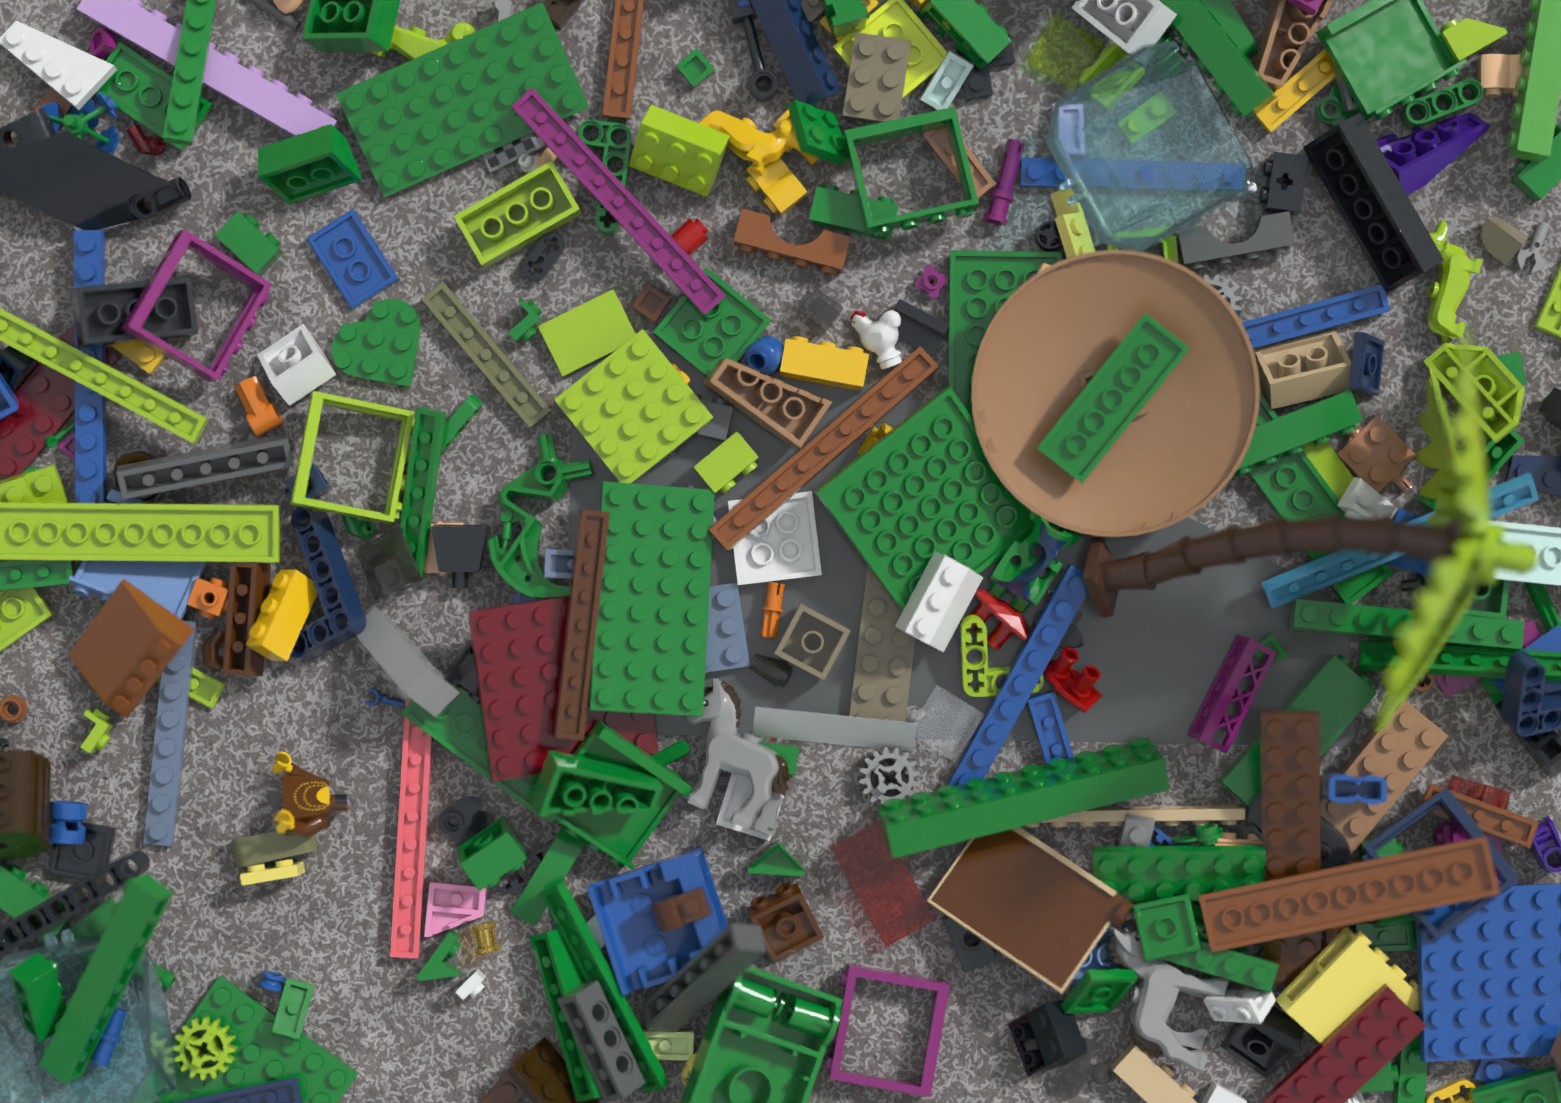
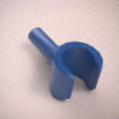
[364,689,405,707]

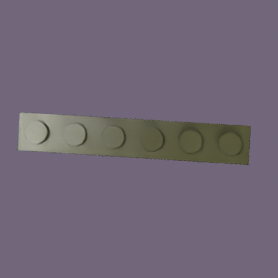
[421,281,552,429]

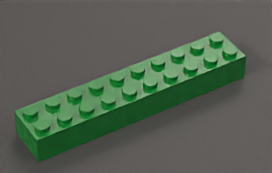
[877,738,1170,858]

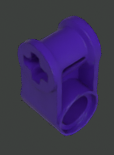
[1530,816,1561,873]

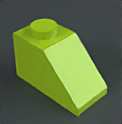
[1440,18,1508,63]

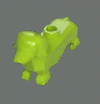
[370,22,475,60]
[1427,220,1483,345]

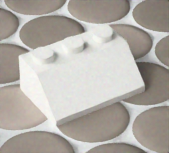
[895,551,983,653]

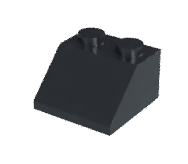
[1220,1006,1305,1078]

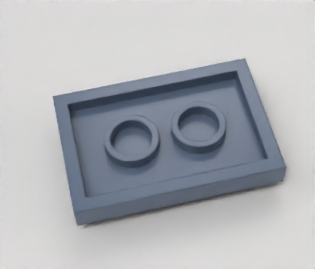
[705,583,750,673]

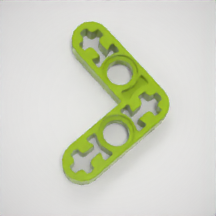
[960,615,1045,697]

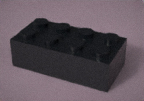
[71,277,198,348]

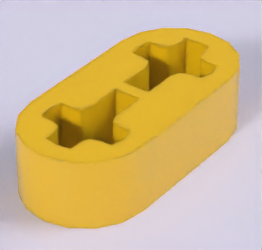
[1425,1078,1476,1103]

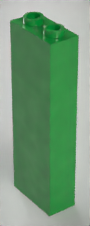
[1218,655,1377,808]

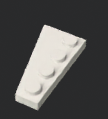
[0,21,117,110]

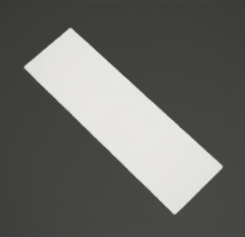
[752,707,918,752]

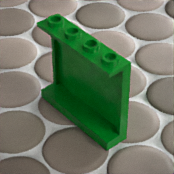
[1316,0,1467,121]
[544,720,693,870]

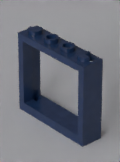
[1362,787,1520,944]

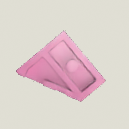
[424,881,487,937]

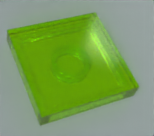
[1026,14,1103,91]

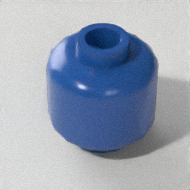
[745,336,784,376]

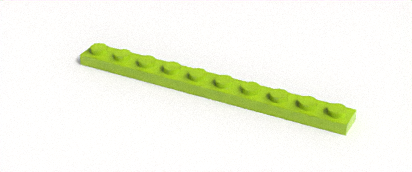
[0,308,209,444]

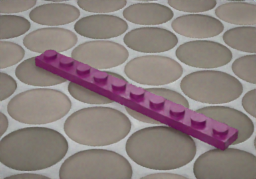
[511,87,726,316]

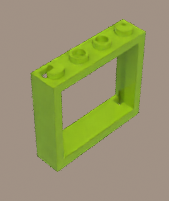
[290,391,414,524]

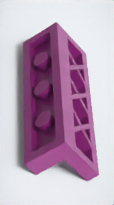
[1187,635,1277,754]

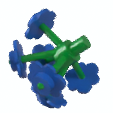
[40,92,120,154]

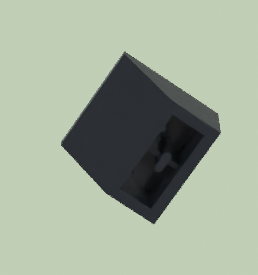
[1008,1000,1088,1077]

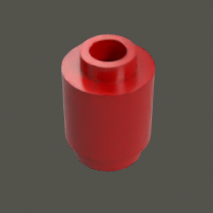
[670,218,708,256]

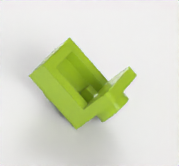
[81,708,115,754]

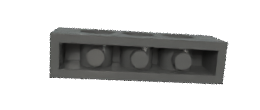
[557,980,645,1102]

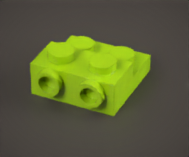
[0,463,70,503]

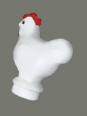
[850,310,902,370]

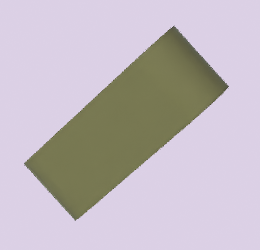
[232,830,318,868]

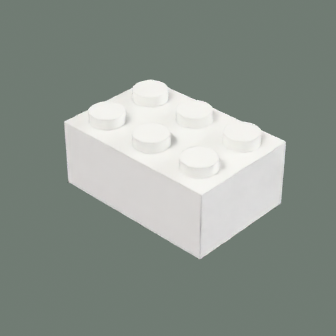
[1072,0,1177,61]

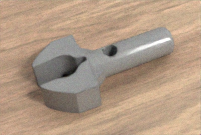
[1515,222,1549,275]

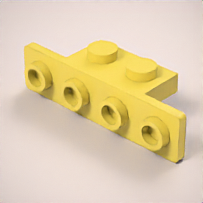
[1051,185,1095,259]

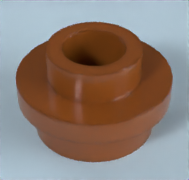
[0,695,28,723]

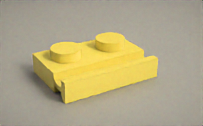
[240,859,305,885]

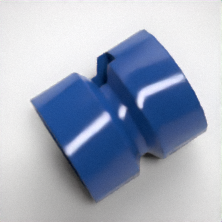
[49,801,88,844]

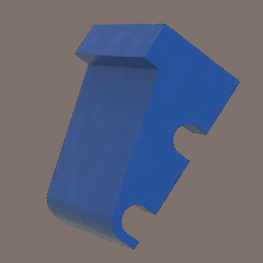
[587,845,728,996]

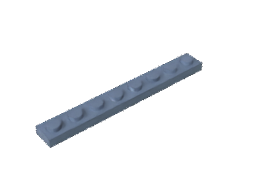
[143,620,197,846]

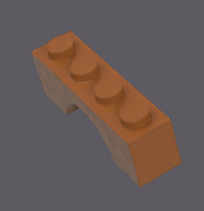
[733,208,851,276]

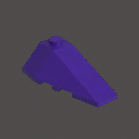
[1376,113,1489,196]

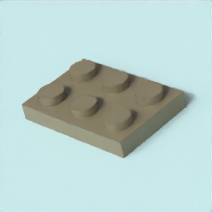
[842,32,911,123]

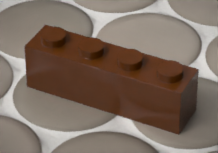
[223,562,271,676]

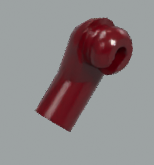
[126,124,166,156]

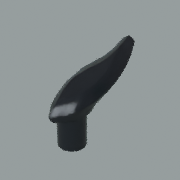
[1401,573,1427,595]

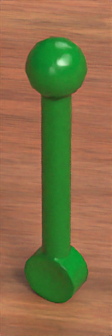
[45,422,75,448]

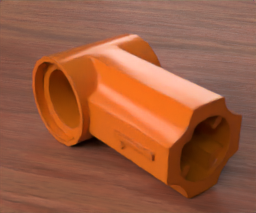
[234,376,283,437]

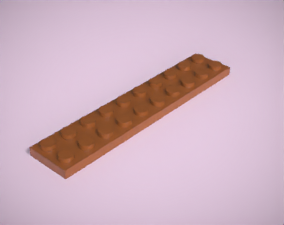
[1199,836,1500,952]

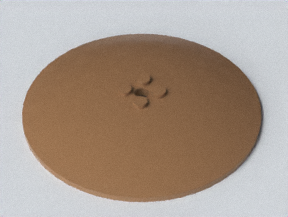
[971,250,1260,537]

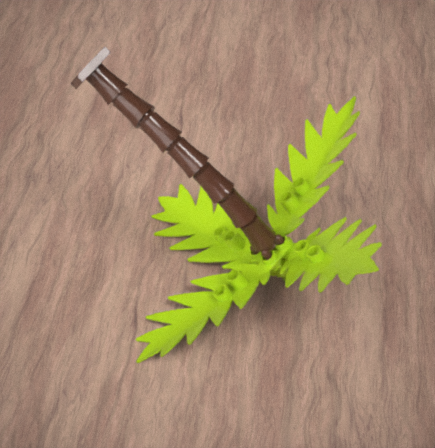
[1082,329,1538,732]

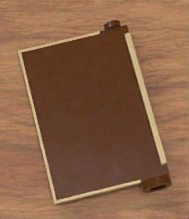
[927,827,1133,994]

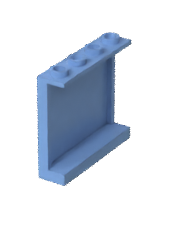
[69,489,208,620]

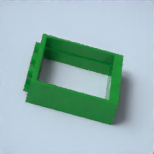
[843,107,979,236]

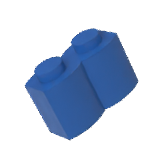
[1322,773,1387,804]

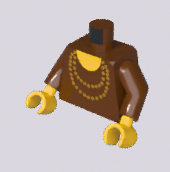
[272,751,347,838]

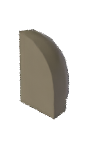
[1481,216,1528,265]

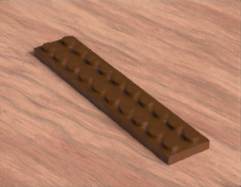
[1260,710,1322,987]

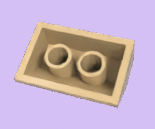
[1253,330,1352,409]

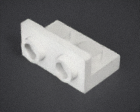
[1337,477,1398,518]
[1204,989,1276,1024]

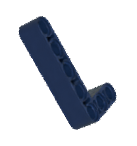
[290,507,367,658]
[1501,651,1561,736]

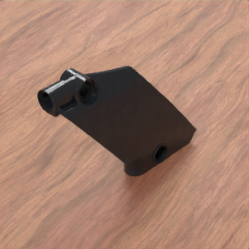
[0,108,192,230]

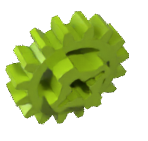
[173,1016,237,1080]

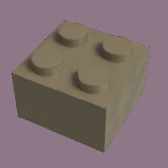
[774,604,851,680]

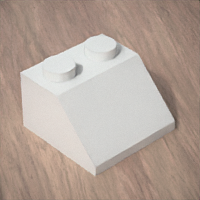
[257,324,336,406]

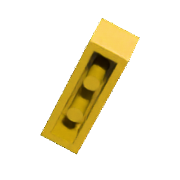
[779,336,869,392]
[246,570,317,661]

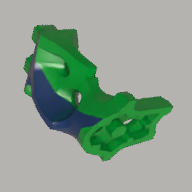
[989,511,1082,613]

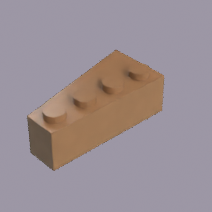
[1253,0,1334,92]

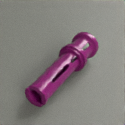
[983,139,1025,226]

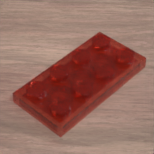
[831,820,935,947]

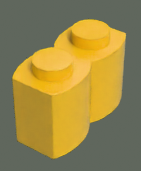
[745,158,808,216]

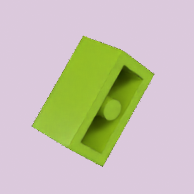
[694,431,759,495]

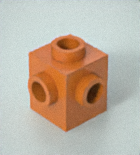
[187,577,229,620]

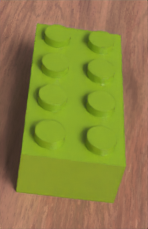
[453,160,582,269]

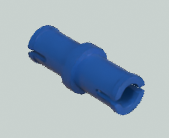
[91,1007,128,1067]

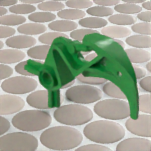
[488,433,594,599]

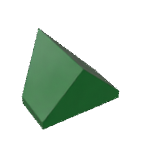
[748,839,805,877]

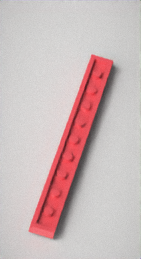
[390,698,433,959]

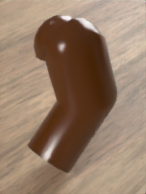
[202,628,225,672]

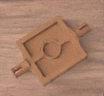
[1336,415,1416,494]

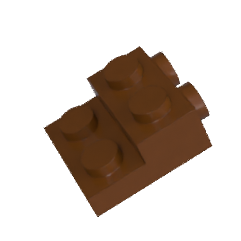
[747,883,824,963]

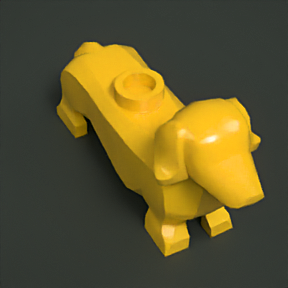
[698,110,802,177]

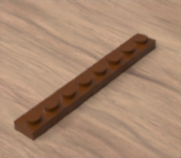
[553,509,610,740]

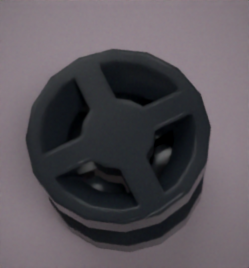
[1035,221,1062,251]

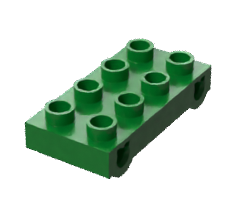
[680,966,843,1103]

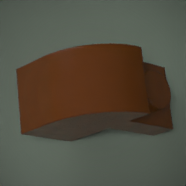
[650,886,712,932]

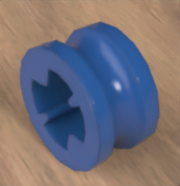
[257,970,286,992]

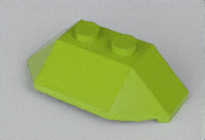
[1423,343,1525,443]

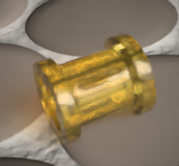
[471,921,501,954]

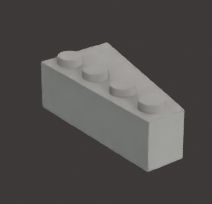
[356,606,459,717]

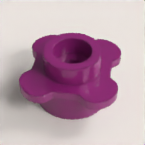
[915,265,948,299]

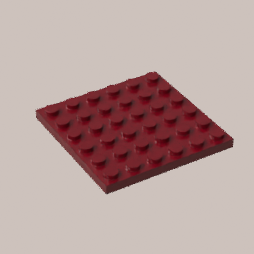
[468,596,659,782]

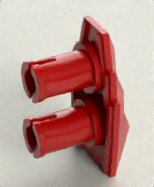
[970,587,1030,650]
[1044,647,1103,713]

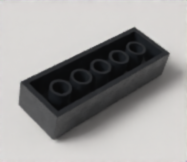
[1303,113,1445,293]

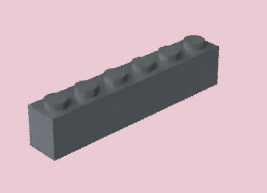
[116,433,294,499]
[642,923,766,1033]

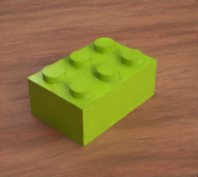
[629,105,730,197]

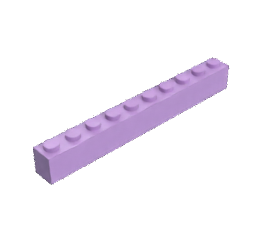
[77,0,341,137]

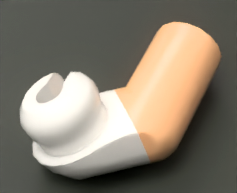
[518,147,557,173]

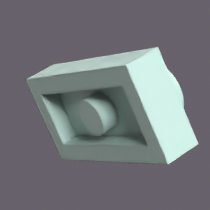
[920,49,974,110]

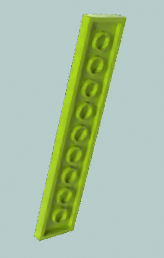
[0,502,280,562]

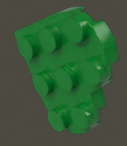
[332,299,421,387]

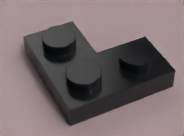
[955,34,1015,101]

